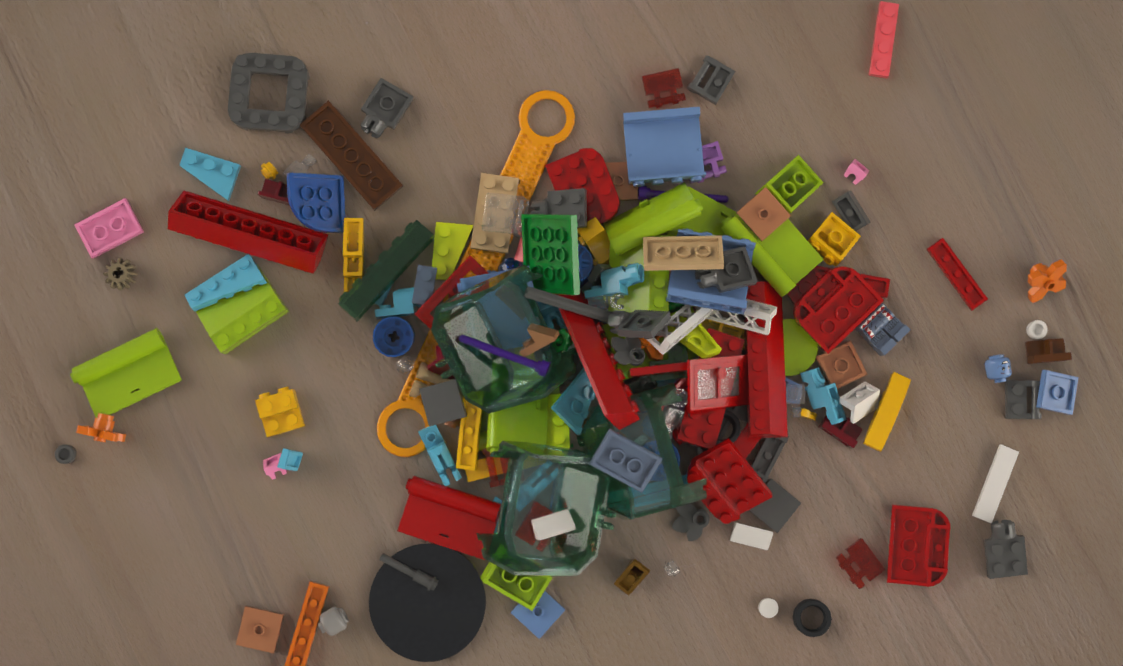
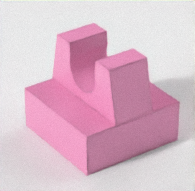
[844,159,870,185]
[263,453,287,480]

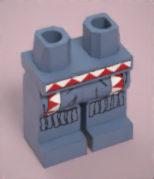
[855,303,911,356]

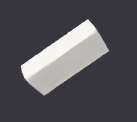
[531,509,576,540]
[730,522,773,550]

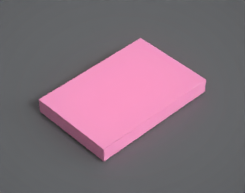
[74,198,144,259]

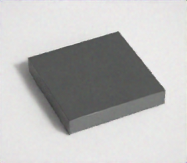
[419,379,467,426]
[749,478,801,533]

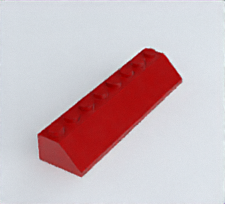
[167,191,329,274]
[744,281,788,438]
[552,290,640,430]

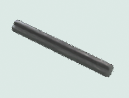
[524,286,612,323]

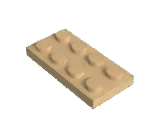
[470,173,519,254]
[643,235,724,271]

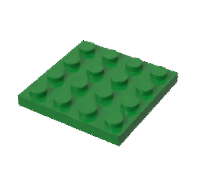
[521,214,580,295]

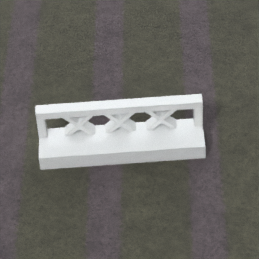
[696,299,777,335]
[646,305,714,355]

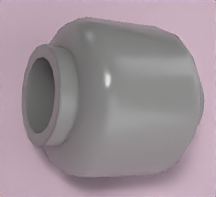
[318,607,349,636]

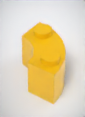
[577,217,610,266]

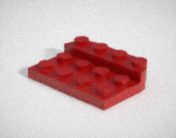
[545,148,620,229]
[793,267,884,354]
[687,438,773,524]
[887,505,951,587]

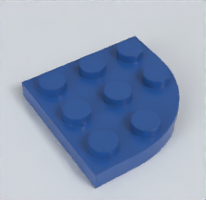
[287,173,345,233]

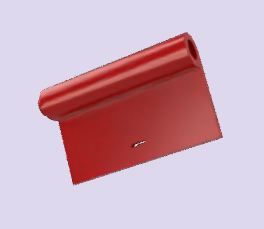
[397,476,502,560]

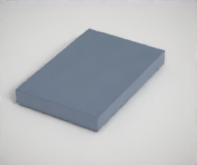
[589,428,662,493]

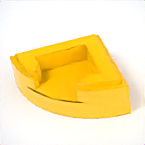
[797,408,817,421]

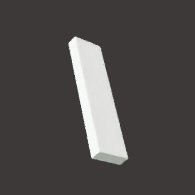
[972,445,1019,523]

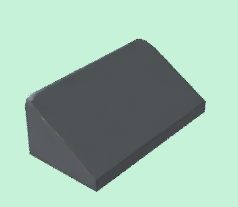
[832,191,871,231]

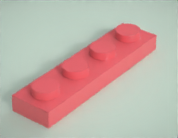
[869,1,899,78]

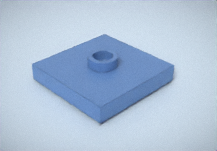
[1036,370,1079,415]
[511,591,565,639]

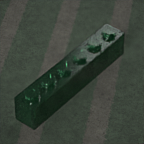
[338,220,434,322]

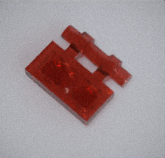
[642,68,686,109]
[515,501,552,552]
[836,538,885,589]

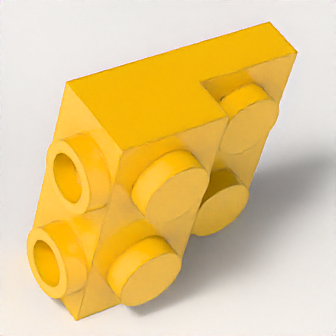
[808,212,861,267]
[255,387,305,437]

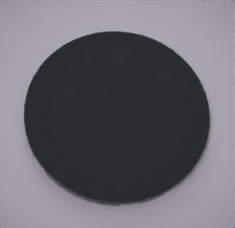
[369,543,486,662]

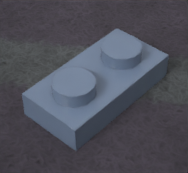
[412,265,437,305]

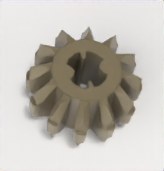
[103,258,138,291]

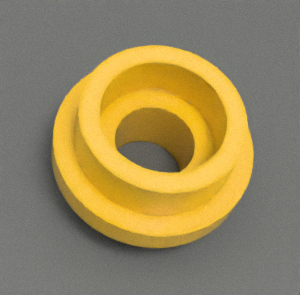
[261,162,278,180]

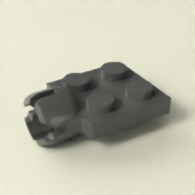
[361,78,414,138]
[531,188,587,228]
[695,246,758,293]
[608,310,671,339]
[984,520,1028,579]

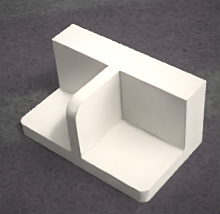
[839,382,880,424]

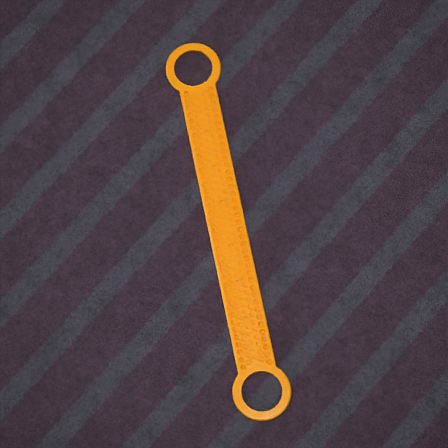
[377,90,575,457]

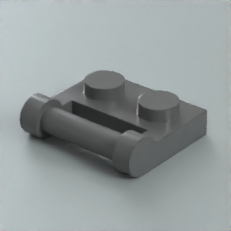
[687,55,736,105]
[1005,380,1042,419]

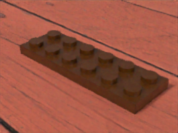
[300,100,403,211]

